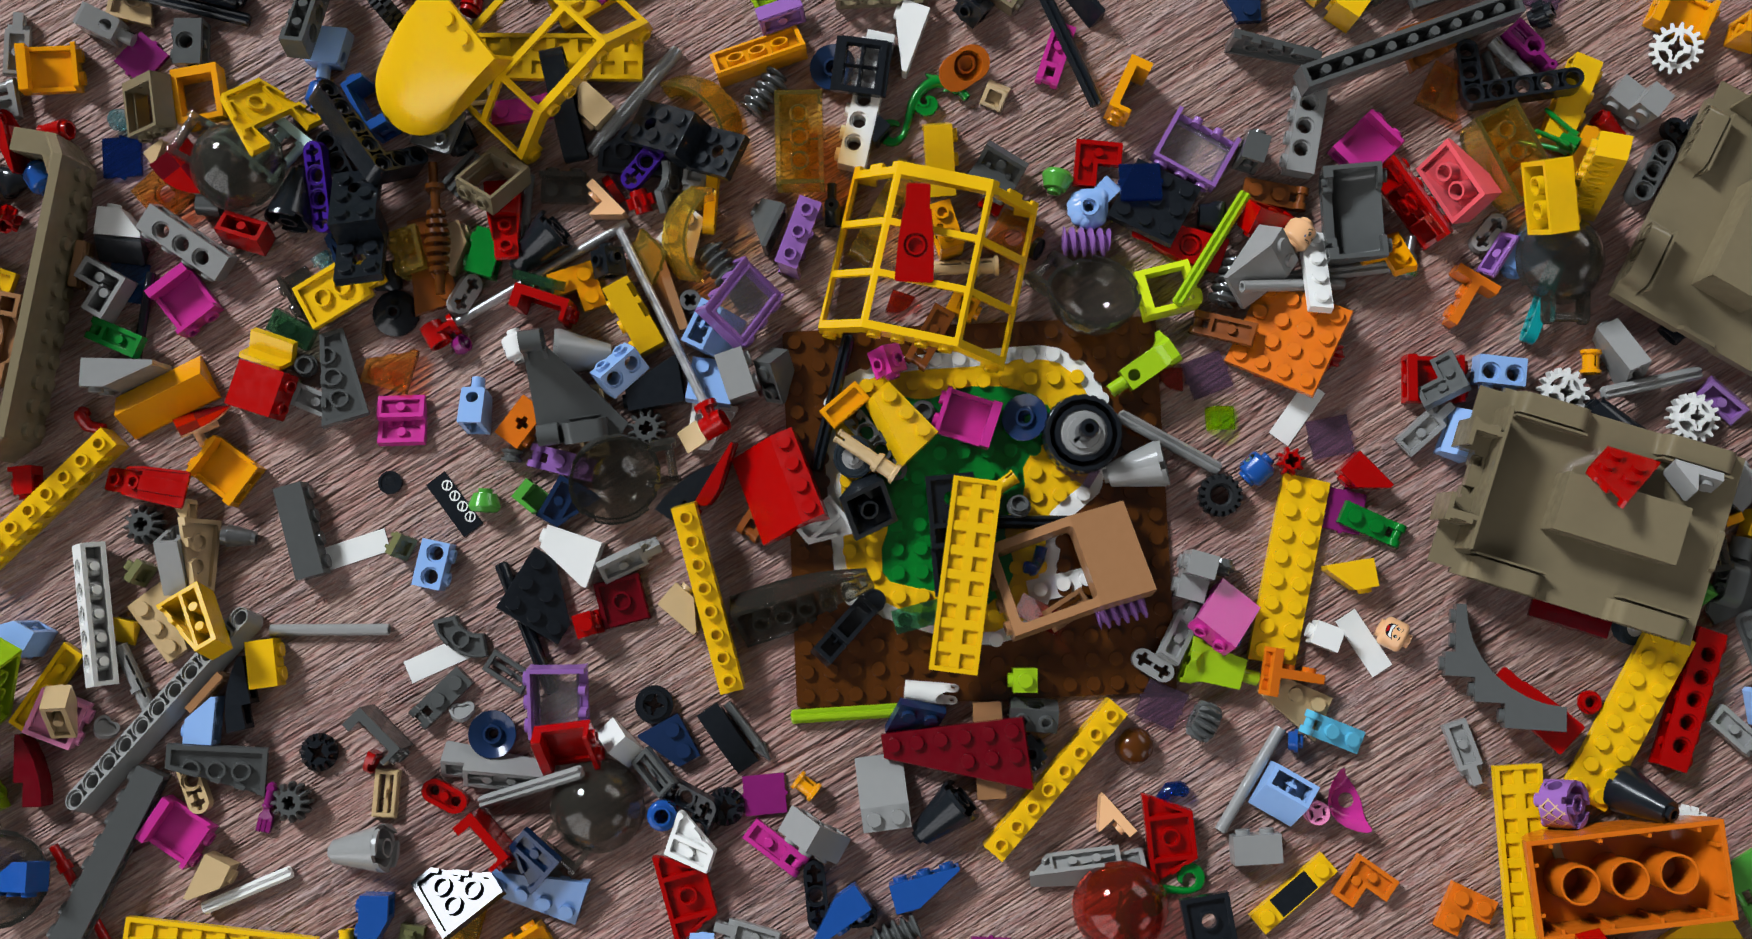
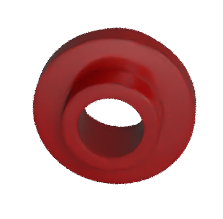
[1577,690,1602,714]

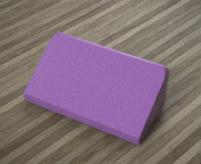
[755,0,806,36]
[1476,231,1521,279]
[1696,375,1750,426]

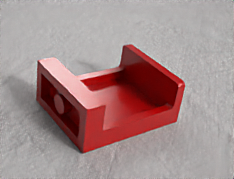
[508,282,580,329]
[1401,354,1469,404]
[224,359,298,422]
[530,719,605,776]
[452,808,516,873]

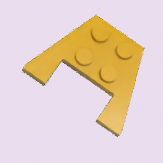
[220,77,323,157]

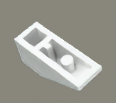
[893,0,930,79]

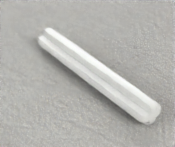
[201,866,294,914]

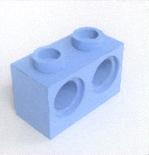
[590,342,650,399]
[1470,354,1528,390]
[411,538,457,591]

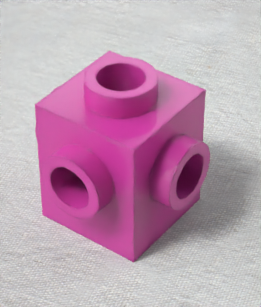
[867,343,908,381]

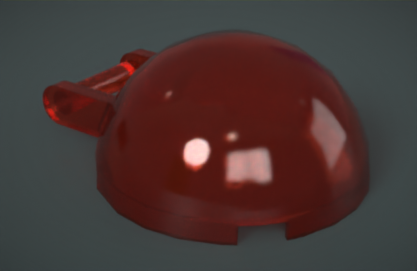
[1072,861,1169,939]

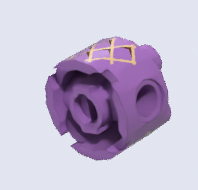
[1533,779,1590,829]

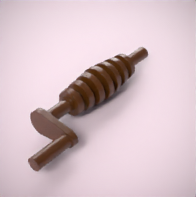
[424,162,451,295]

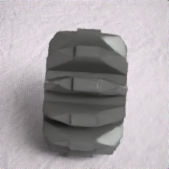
[627,409,668,449]
[123,505,168,545]
[1186,700,1222,743]
[270,781,315,823]

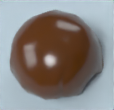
[1115,727,1153,765]

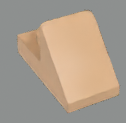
[586,178,629,220]
[1096,792,1137,837]

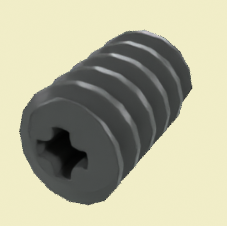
[740,66,788,120]
[696,241,740,288]
[1208,257,1237,309]
[870,913,923,939]

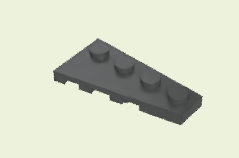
[1224,28,1322,65]
[319,327,370,429]
[165,743,269,796]

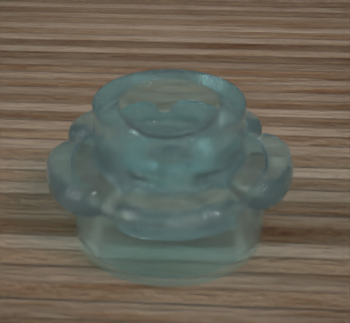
[107,109,127,131]
[310,250,333,270]

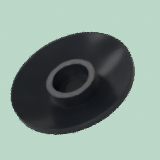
[373,290,420,337]

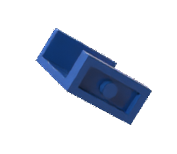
[340,72,403,144]

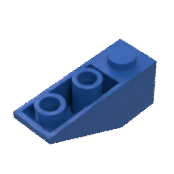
[0,861,50,898]
[889,861,960,915]
[813,881,872,939]
[354,891,395,939]

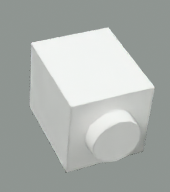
[1304,620,1346,653]

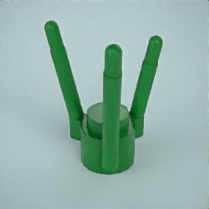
[1521,108,1582,156]

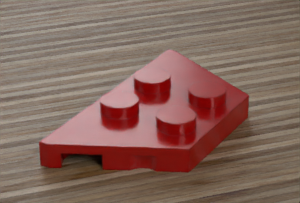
[1585,446,1661,509]
[1140,793,1198,886]
[652,855,718,939]

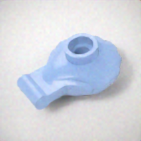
[1067,175,1121,229]

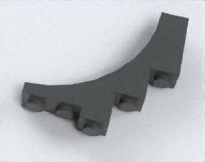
[1437,604,1567,732]

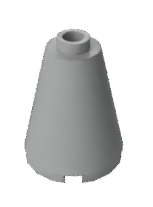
[553,328,613,372]
[1102,439,1171,487]
[327,823,400,873]

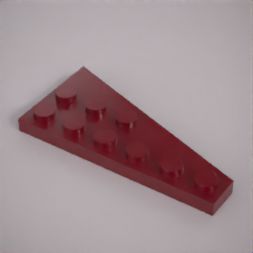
[881,716,1035,790]

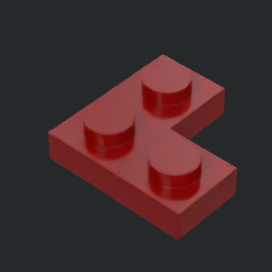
[1072,139,1123,188]

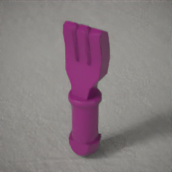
[255,782,278,834]

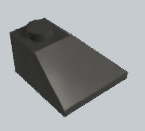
[750,198,789,257]

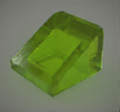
[1205,406,1235,431]

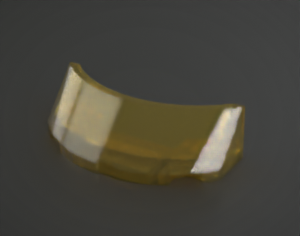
[659,75,743,154]
[662,186,716,283]

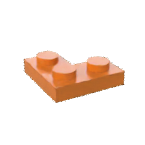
[1330,853,1400,908]
[1432,880,1499,936]

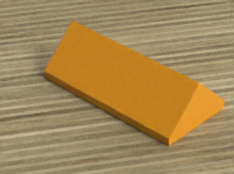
[709,25,808,88]
[114,356,222,440]

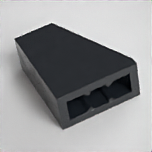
[622,355,687,414]

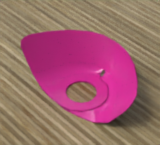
[1327,768,1372,833]

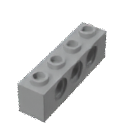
[1279,86,1328,180]
[135,203,239,282]

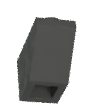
[753,347,795,404]

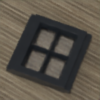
[830,35,893,98]

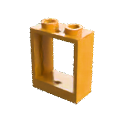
[169,62,229,132]
[930,198,965,261]

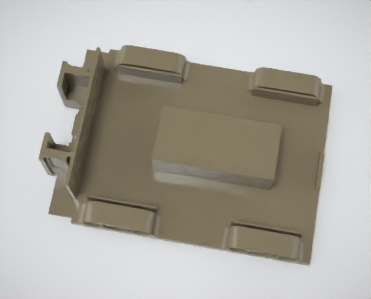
[1608,81,1752,377]
[1427,385,1746,646]

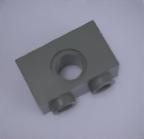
[170,18,211,68]
[1231,129,1272,175]
[1008,696,1059,734]

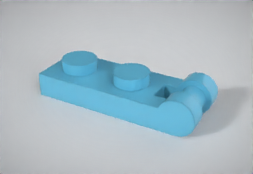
[1298,709,1366,754]

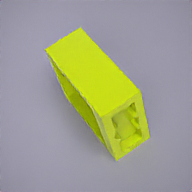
[1130,259,1203,323]

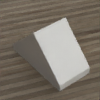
[598,717,644,768]

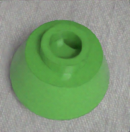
[1042,167,1073,196]
[468,488,501,513]

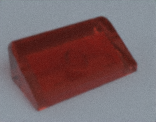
[1016,593,1059,636]

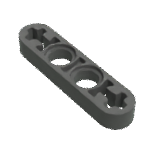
[844,409,907,481]

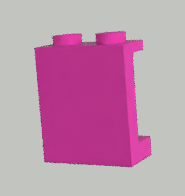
[1327,109,1405,165]
[144,262,224,338]
[931,386,1003,450]
[1187,578,1261,656]
[135,794,219,870]

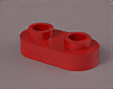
[421,778,469,814]

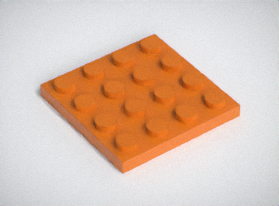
[1224,291,1353,398]

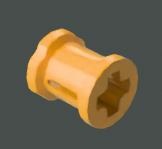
[1579,349,1602,375]
[790,770,822,802]

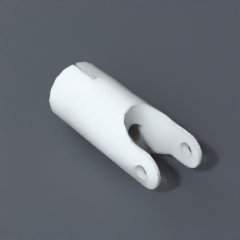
[904,680,959,705]

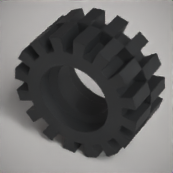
[367,0,404,32]
[1197,474,1243,517]

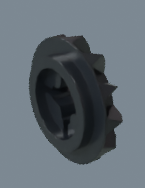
[635,685,673,724]
[299,733,339,772]
[707,787,745,826]

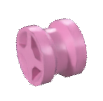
[1303,799,1330,825]

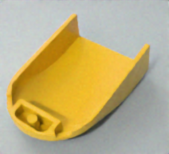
[375,0,514,136]

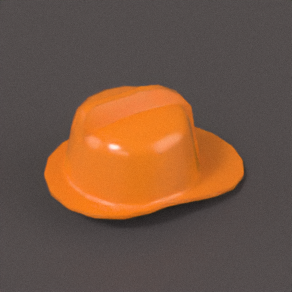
[939,44,990,92]

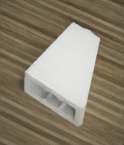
[539,525,605,588]

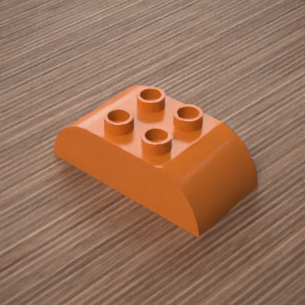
[1521,815,1739,939]

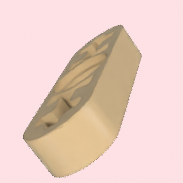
[176,772,214,814]

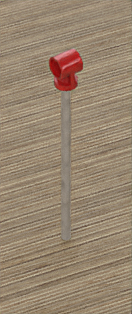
[420,219,631,351]
[616,228,731,440]

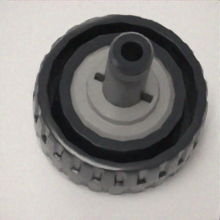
[1041,394,1123,474]

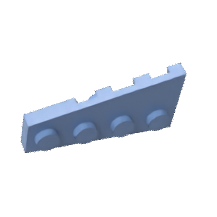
[492,868,591,925]

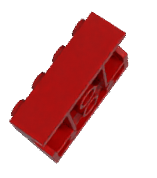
[1381,154,1454,251]
[732,427,830,546]

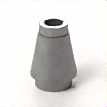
[219,524,258,547]

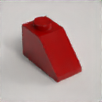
[1237,199,1295,238]
[1334,451,1394,489]

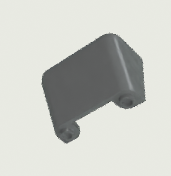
[1318,161,1393,266]

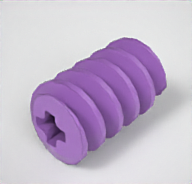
[1061,226,1111,258]
[1095,598,1148,630]

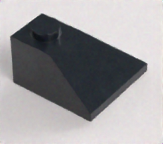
[839,472,898,541]

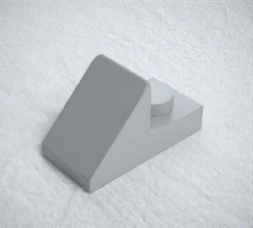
[1663,459,1724,501]

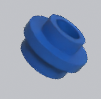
[1288,729,1303,753]

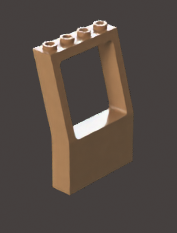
[989,501,1157,642]

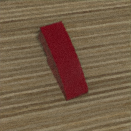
[1527,598,1612,639]
[13,733,53,807]

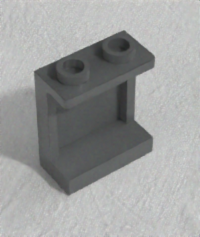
[342,704,414,766]

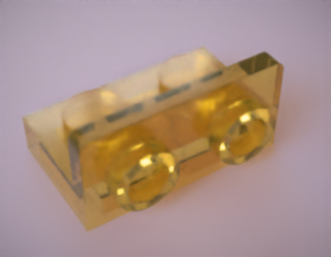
[388,223,428,281]

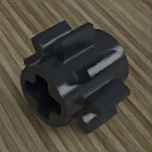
[1526,0,1557,30]

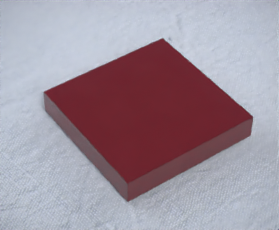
[593,572,651,630]

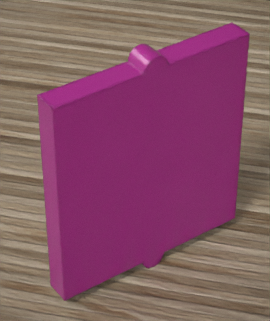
[114,31,170,78]
[1322,487,1367,535]
[742,772,788,816]

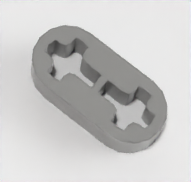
[1468,213,1507,254]
[446,274,483,315]
[1131,648,1174,682]

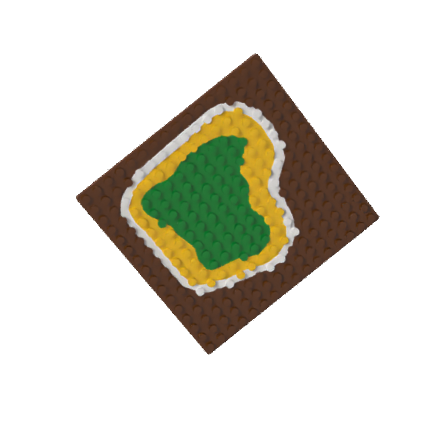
[782,316,1177,708]

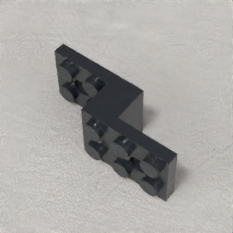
[623,99,750,181]
[327,170,389,287]
[925,472,974,597]
[1179,890,1238,939]

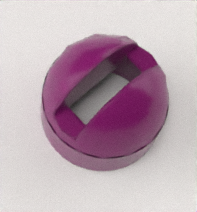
[451,334,472,355]

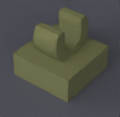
[385,531,418,561]
[123,558,158,587]
[398,922,427,939]

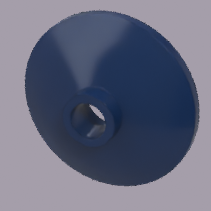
[810,44,856,90]
[1002,394,1048,441]
[468,710,517,758]

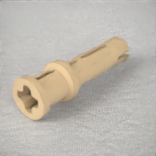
[934,255,999,277]
[833,429,902,484]

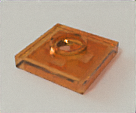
[131,170,196,227]
[983,207,1046,270]

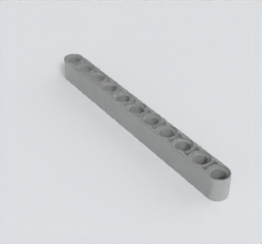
[65,607,263,814]

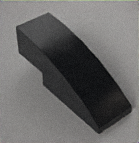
[655,463,717,521]
[810,594,879,668]
[225,656,260,733]
[697,701,759,774]

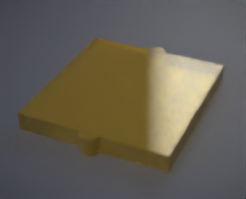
[628,228,668,284]

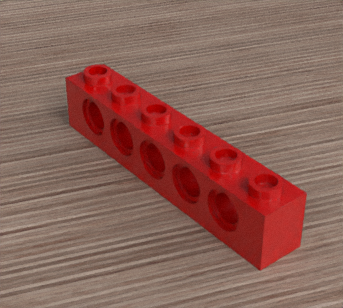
[1648,626,1728,774]

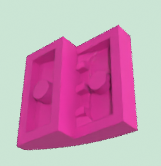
[376,395,427,446]

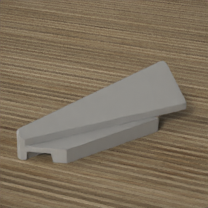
[440,741,558,789]
[1029,844,1147,887]

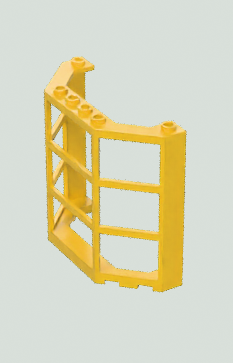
[467,0,653,165]
[818,161,1039,373]

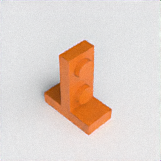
[1442,263,1502,329]
[1258,646,1325,697]

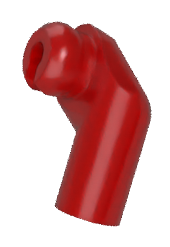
[74,406,107,433]

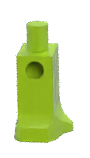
[1106,330,1183,397]
[1177,636,1260,690]

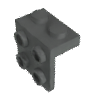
[410,112,467,155]
[968,140,1029,206]

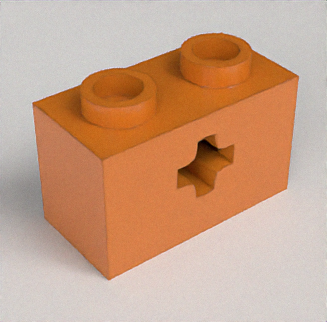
[495,394,537,450]

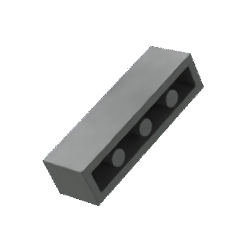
[273,481,332,581]

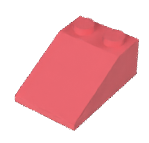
[1416,138,1502,224]

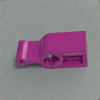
[1500,17,1558,72]

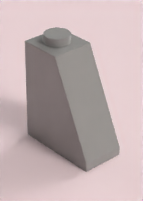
[1592,318,1652,384]
[153,525,188,596]

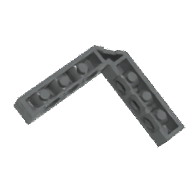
[278,0,330,59]

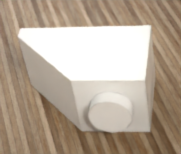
[93,203,150,243]

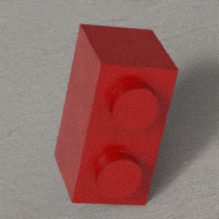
[214,210,276,257]

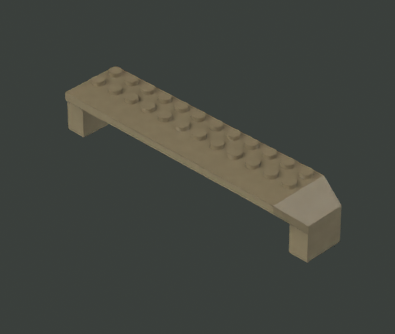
[0,127,97,463]

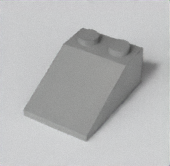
[1223,224,1299,309]
[79,357,173,396]
[854,754,912,833]

